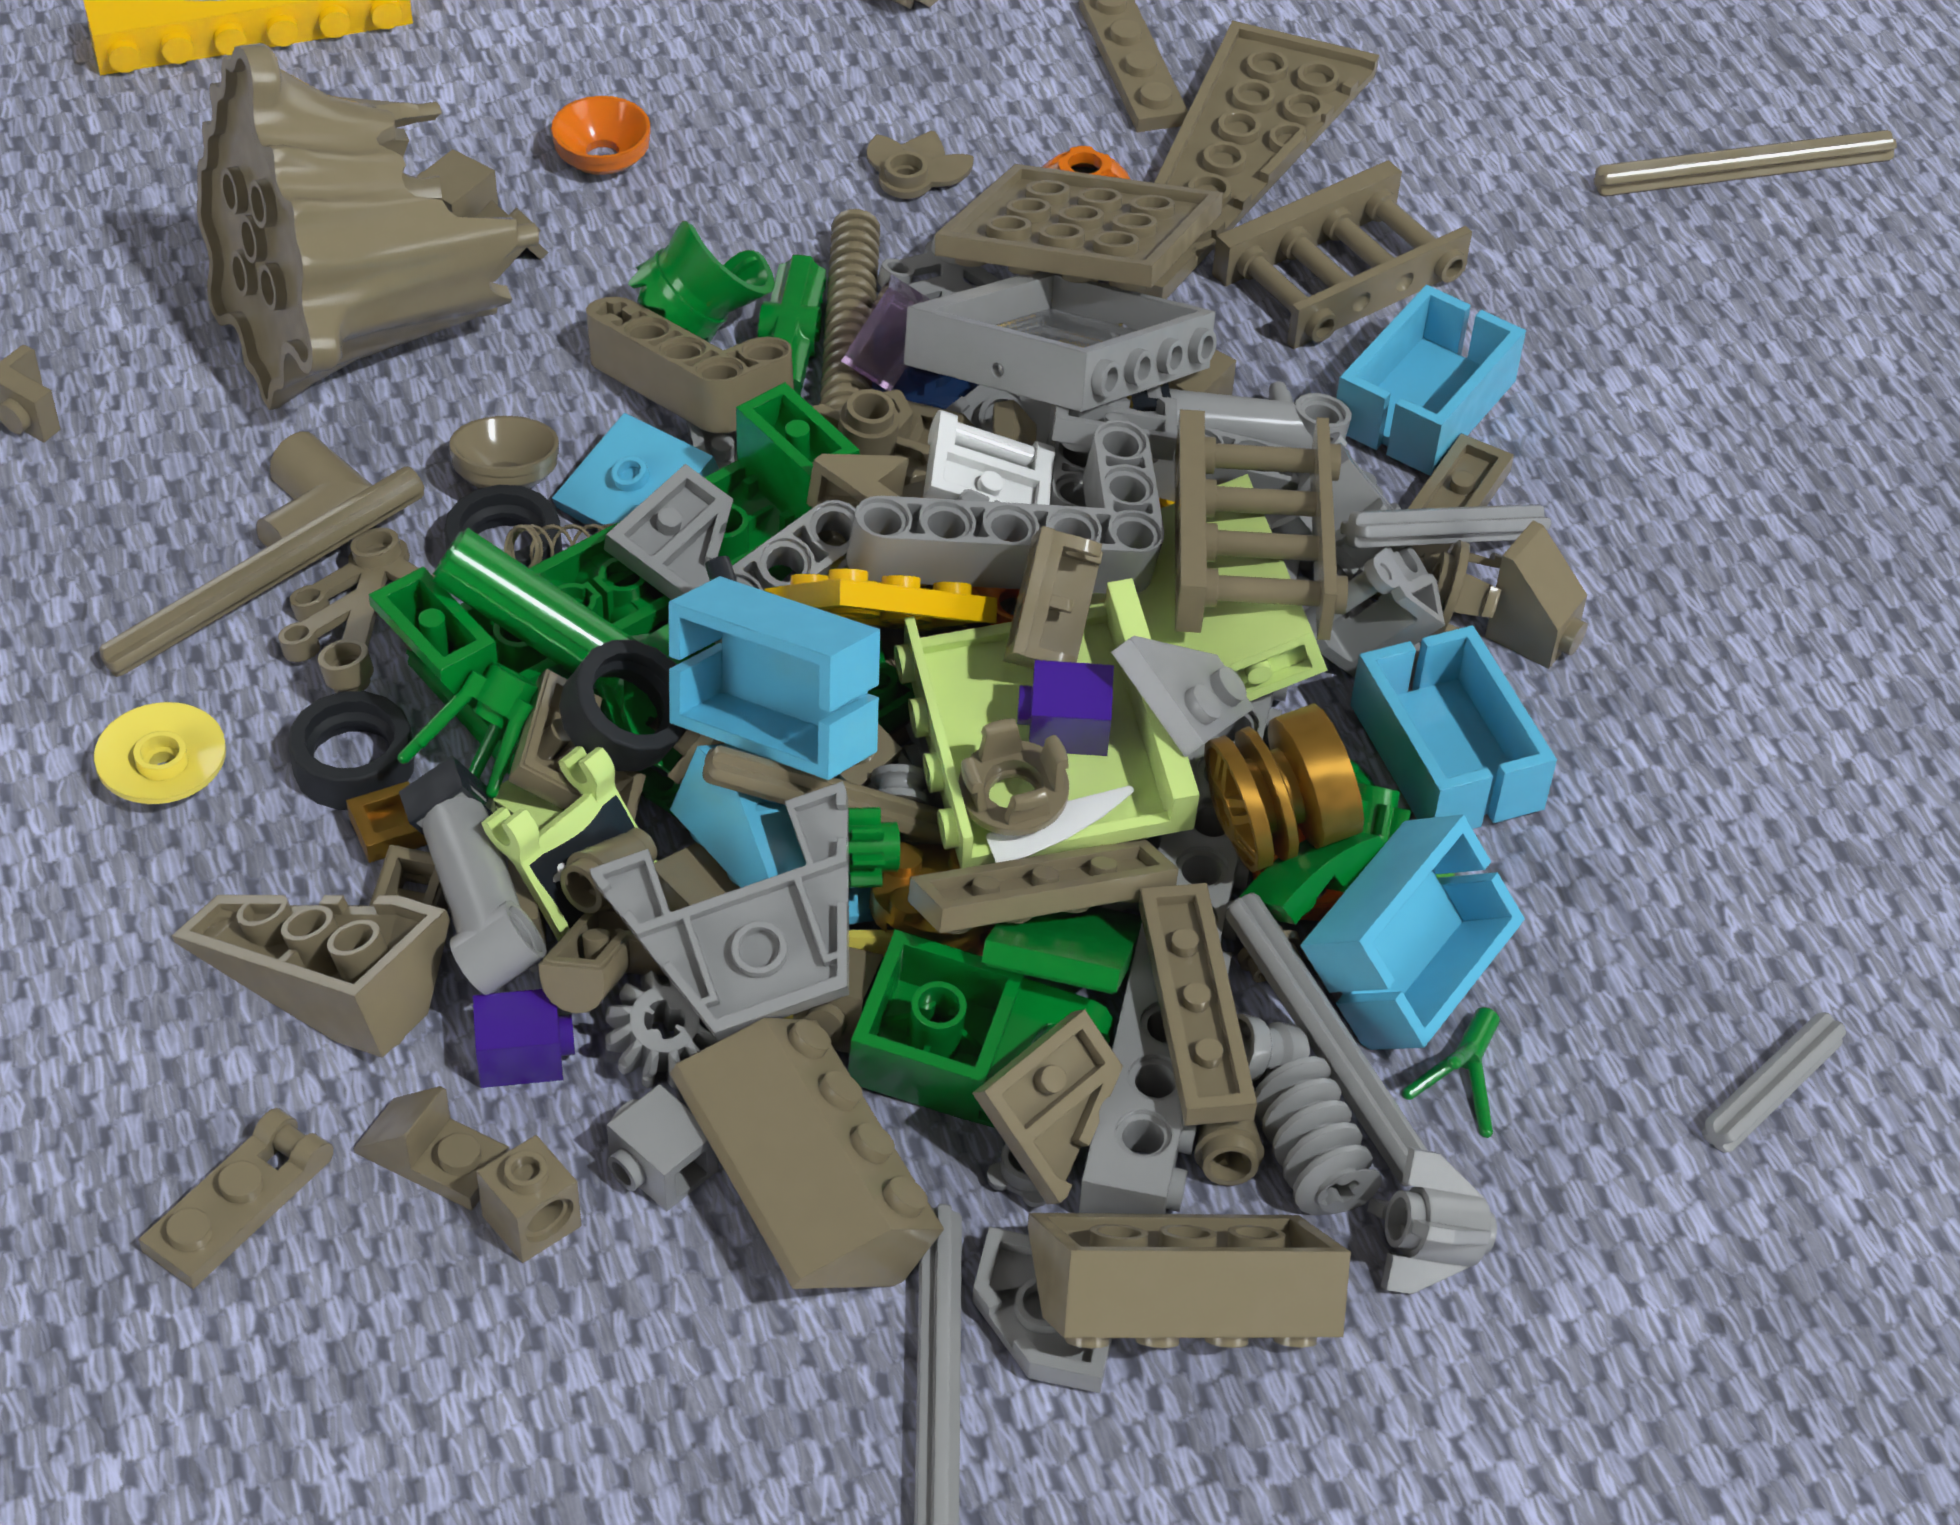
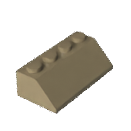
[670,1017,944,1289]
[1028,1213,1351,1348]

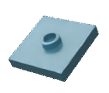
[552,413,719,530]

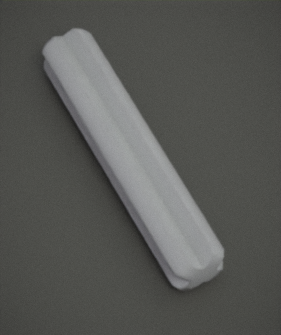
[1702,1012,1846,1153]

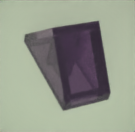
[841,274,931,391]

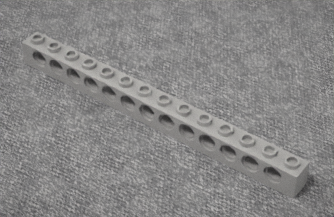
[1079,514,1314,1214]

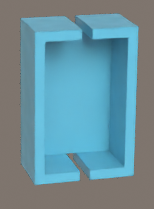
[1336,284,1526,476]
[669,576,880,780]
[1350,625,1557,829]
[1300,814,1525,1050]

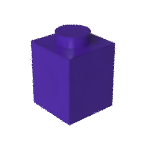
[1017,660,1114,756]
[472,989,575,1088]

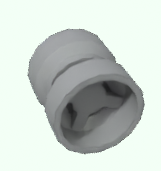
[1237,1014,1310,1085]

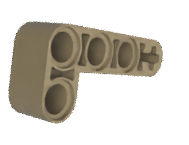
[586,297,794,433]

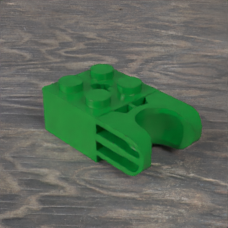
[848,929,1114,1128]

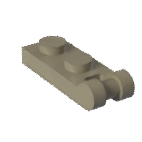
[138,1108,334,1289]

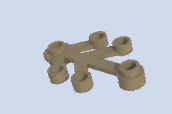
[278,528,434,693]

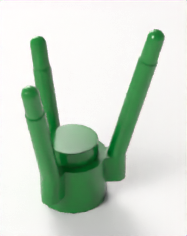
[398,662,538,798]

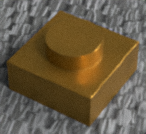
[346,781,427,863]

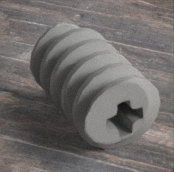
[1255,1056,1382,1216]

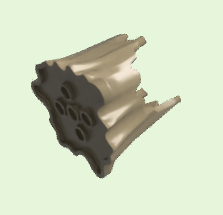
[197,43,539,410]

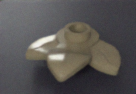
[867,131,974,199]

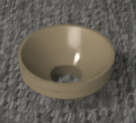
[450,416,559,489]

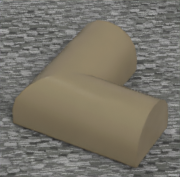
[256,431,372,547]
[508,669,646,821]
[538,908,673,1014]

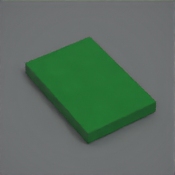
[981,906,1142,994]

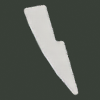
[986,786,1134,863]

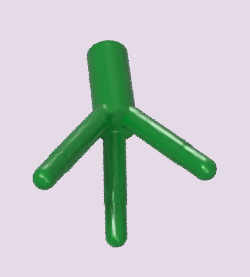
[1402,1007,1500,1138]

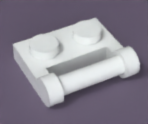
[923,410,1055,505]

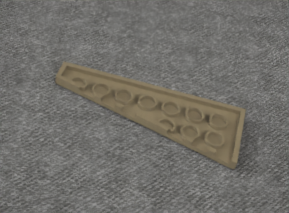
[1109,20,1379,299]

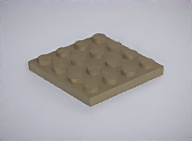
[935,164,1223,291]

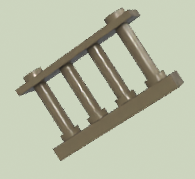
[1212,160,1472,349]
[1174,409,1348,640]

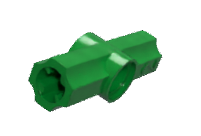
[758,255,826,396]

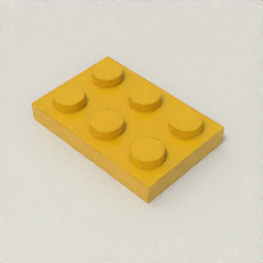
[764,569,997,632]

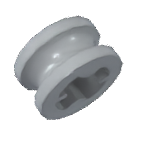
[871,764,929,805]

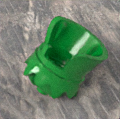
[628,221,775,343]

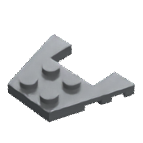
[590,781,849,1041]

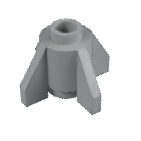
[1367,1147,1497,1294]

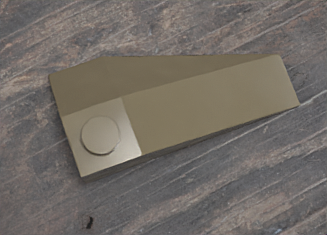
[171,895,450,1058]

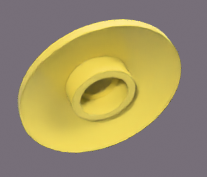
[94,702,226,804]

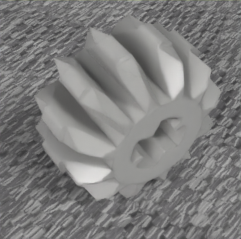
[605,971,720,1088]

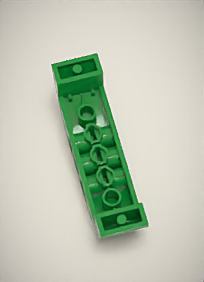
[368,382,860,707]

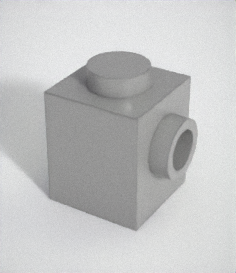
[607,1084,719,1212]

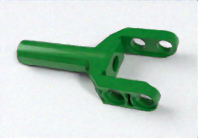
[431,527,715,818]

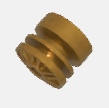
[1204,703,1364,872]

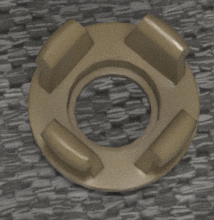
[1429,540,1502,636]
[959,718,1069,836]

